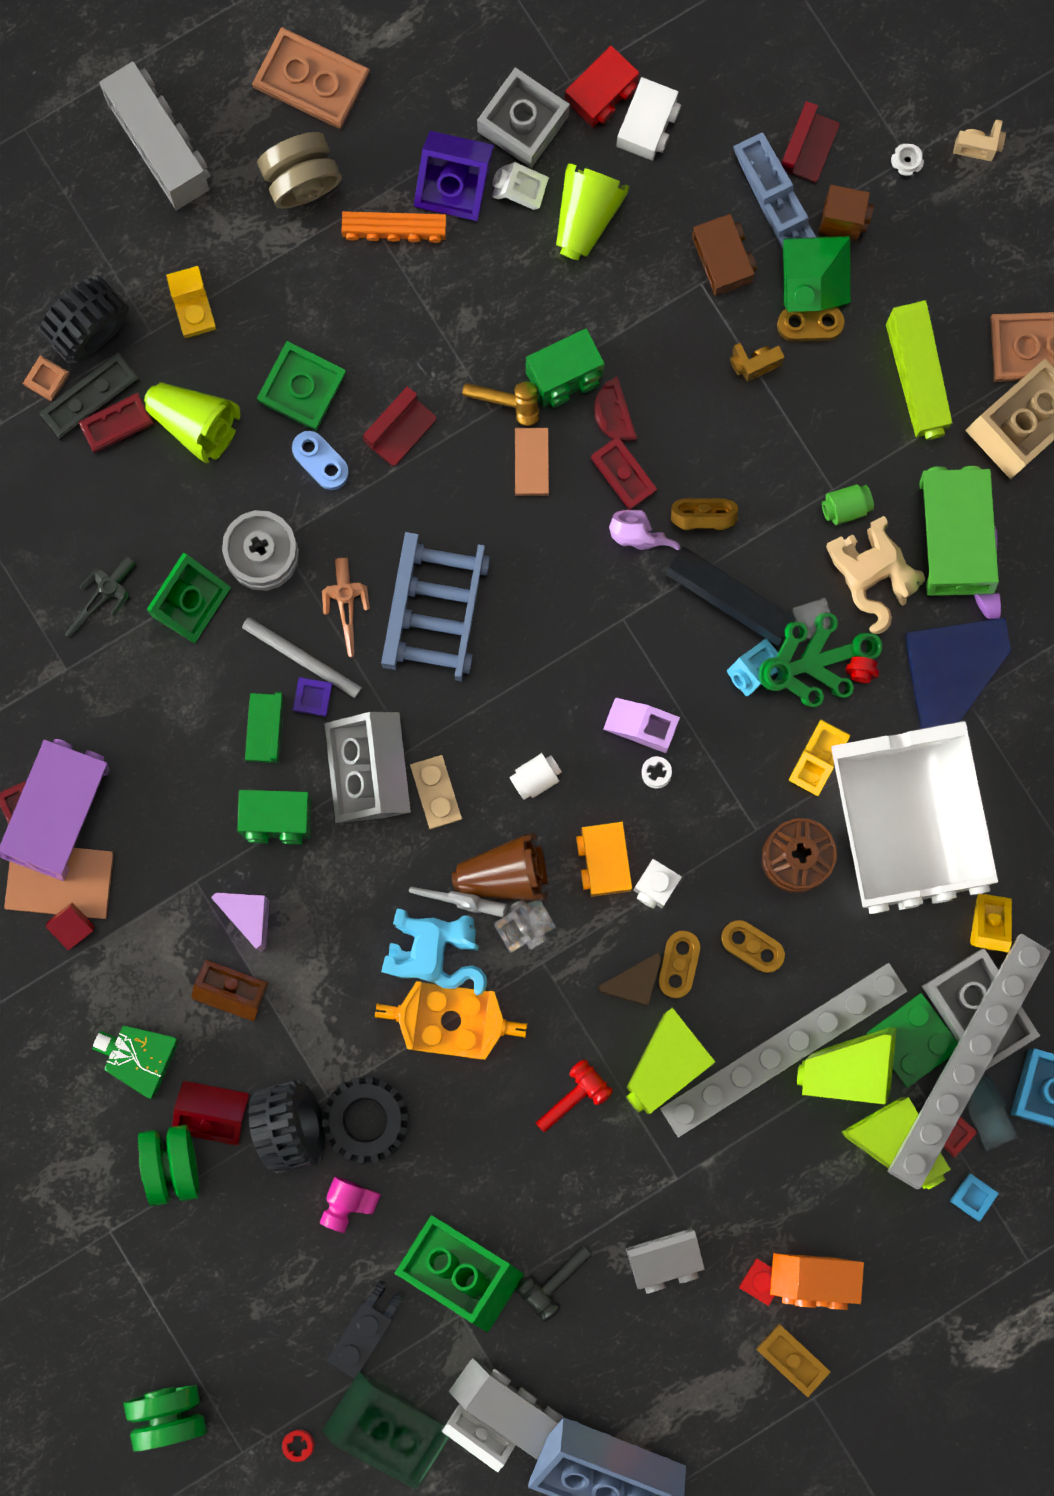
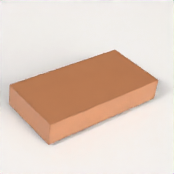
[515,428,549,496]

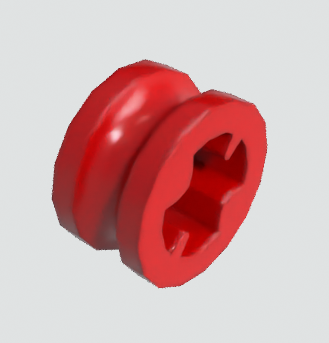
[282,1429,315,1462]

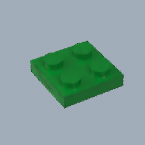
[256,341,347,431]
[866,993,958,1088]

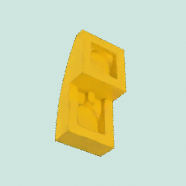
[789,719,850,796]

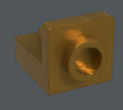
[730,343,785,382]

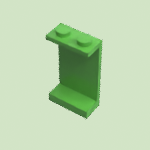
[919,466,999,596]

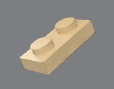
[410,755,462,830]

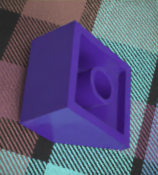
[413,131,494,221]

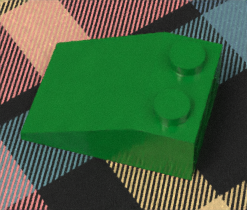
[395,1215,524,1333]

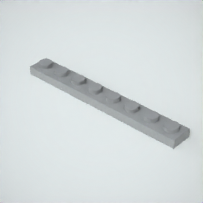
[887,934,1051,1189]
[660,963,907,1138]

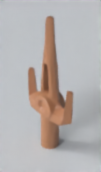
[322,558,370,657]

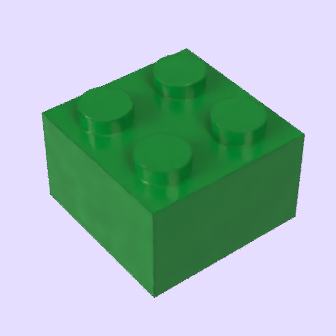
[526,328,604,407]
[237,790,312,845]

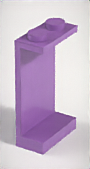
[0,739,110,881]

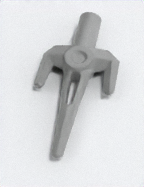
[409,887,507,917]

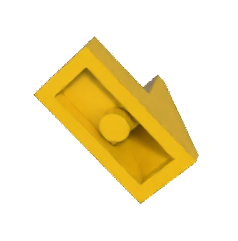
[166,266,216,338]
[970,894,1012,952]

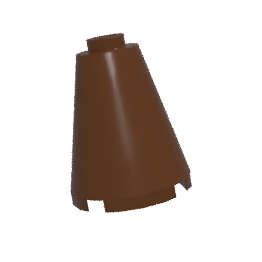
[452,833,548,901]

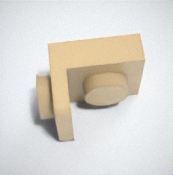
[953,120,1006,162]

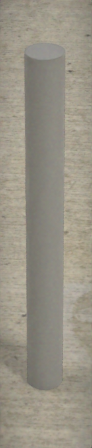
[242,617,362,699]

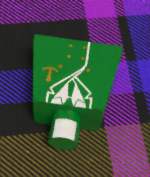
[92,1025,180,1099]

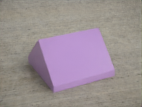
[211,893,270,952]

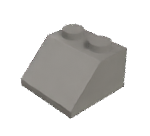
[625,1229,705,1294]

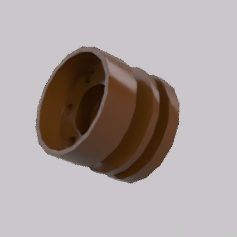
[762,818,837,893]

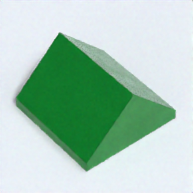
[147,553,231,643]

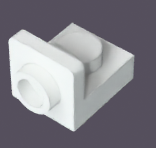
[492,162,549,210]

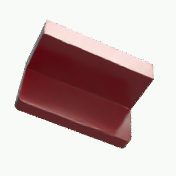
[781,101,839,183]
[363,386,437,467]
[172,1081,249,1146]

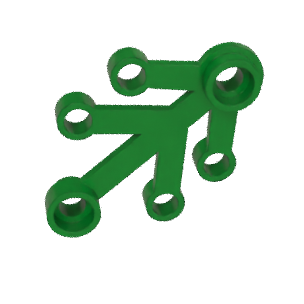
[759,613,882,707]

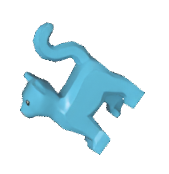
[381,909,487,995]

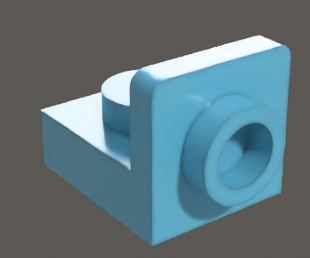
[727,639,778,696]

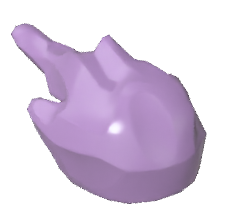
[609,510,680,550]

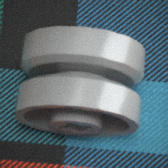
[222,510,299,591]

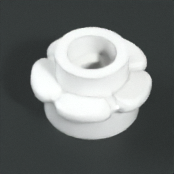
[891,144,924,176]

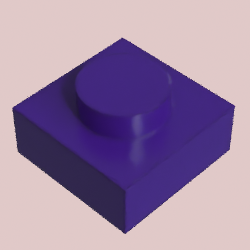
[293,677,333,718]

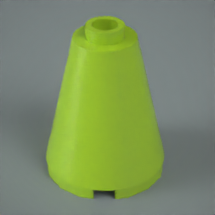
[556,164,630,261]
[144,383,240,463]

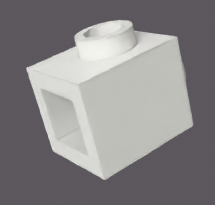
[634,859,681,909]

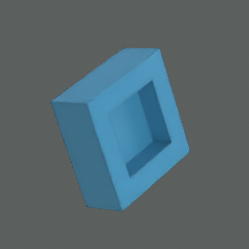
[950,1173,999,1222]

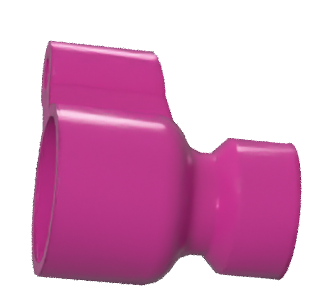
[319,1176,381,1233]

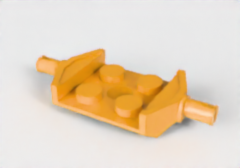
[375,981,527,1060]

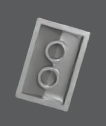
[324,712,411,823]

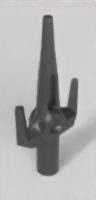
[65,556,136,637]

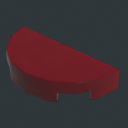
[594,376,637,442]

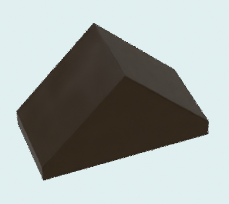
[598,953,661,1006]

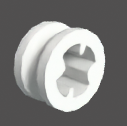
[642,756,672,789]

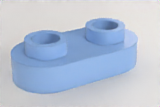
[292,431,349,490]

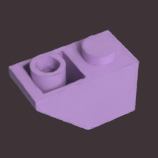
[603,698,680,753]

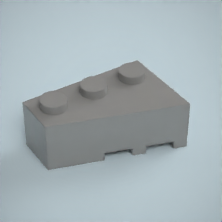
[448,1358,564,1460]

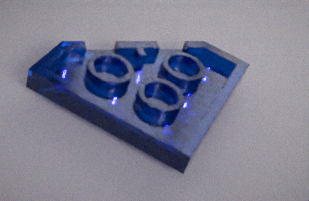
[905,618,1011,729]

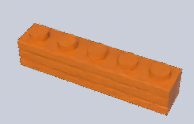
[342,211,446,243]

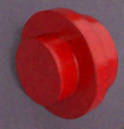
[845,657,879,683]

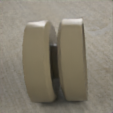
[257,132,342,209]

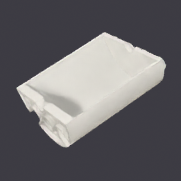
[831,721,998,914]

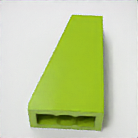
[886,300,952,440]

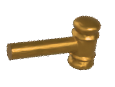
[462,381,540,426]

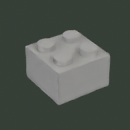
[477,67,570,169]

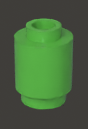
[822,484,874,525]

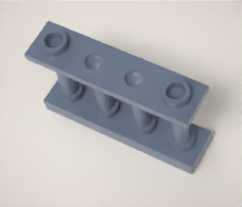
[381,532,490,682]

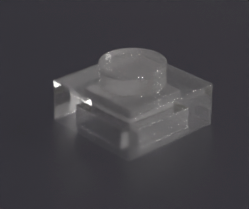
[792,598,830,641]

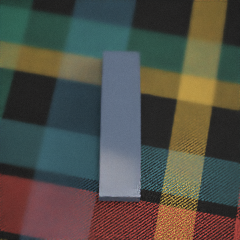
[733,132,816,249]

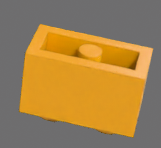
[576,822,632,897]

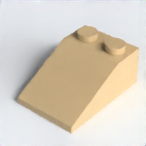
[965,359,1054,479]

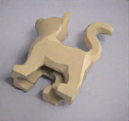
[826,516,925,634]

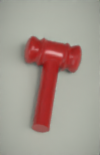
[536,1059,613,1133]

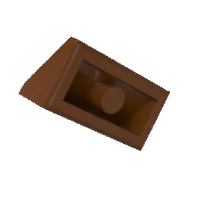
[191,959,269,1021]

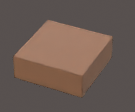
[23,355,70,402]

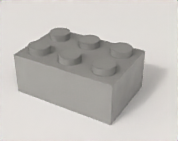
[922,948,1040,1070]

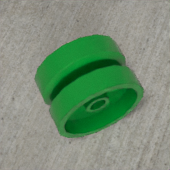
[138,1125,200,1207]
[123,1385,208,1452]

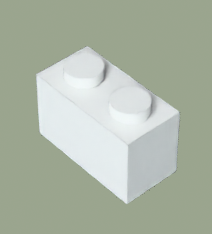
[616,77,681,161]

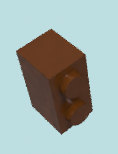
[818,185,874,243]
[692,214,757,296]

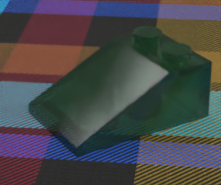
[322,1372,449,1490]

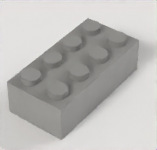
[99,61,211,211]

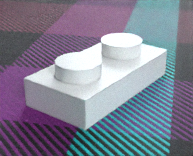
[442,1404,515,1472]

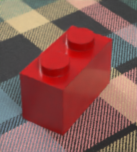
[564,46,639,128]

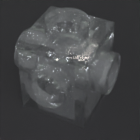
[494,900,556,953]

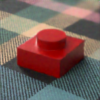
[739,1258,775,1306]

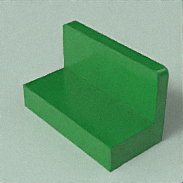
[245,692,285,763]

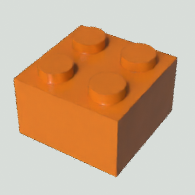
[770,1253,864,1310]

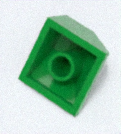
[783,236,851,312]

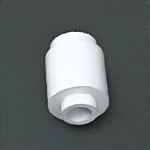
[509,753,562,800]

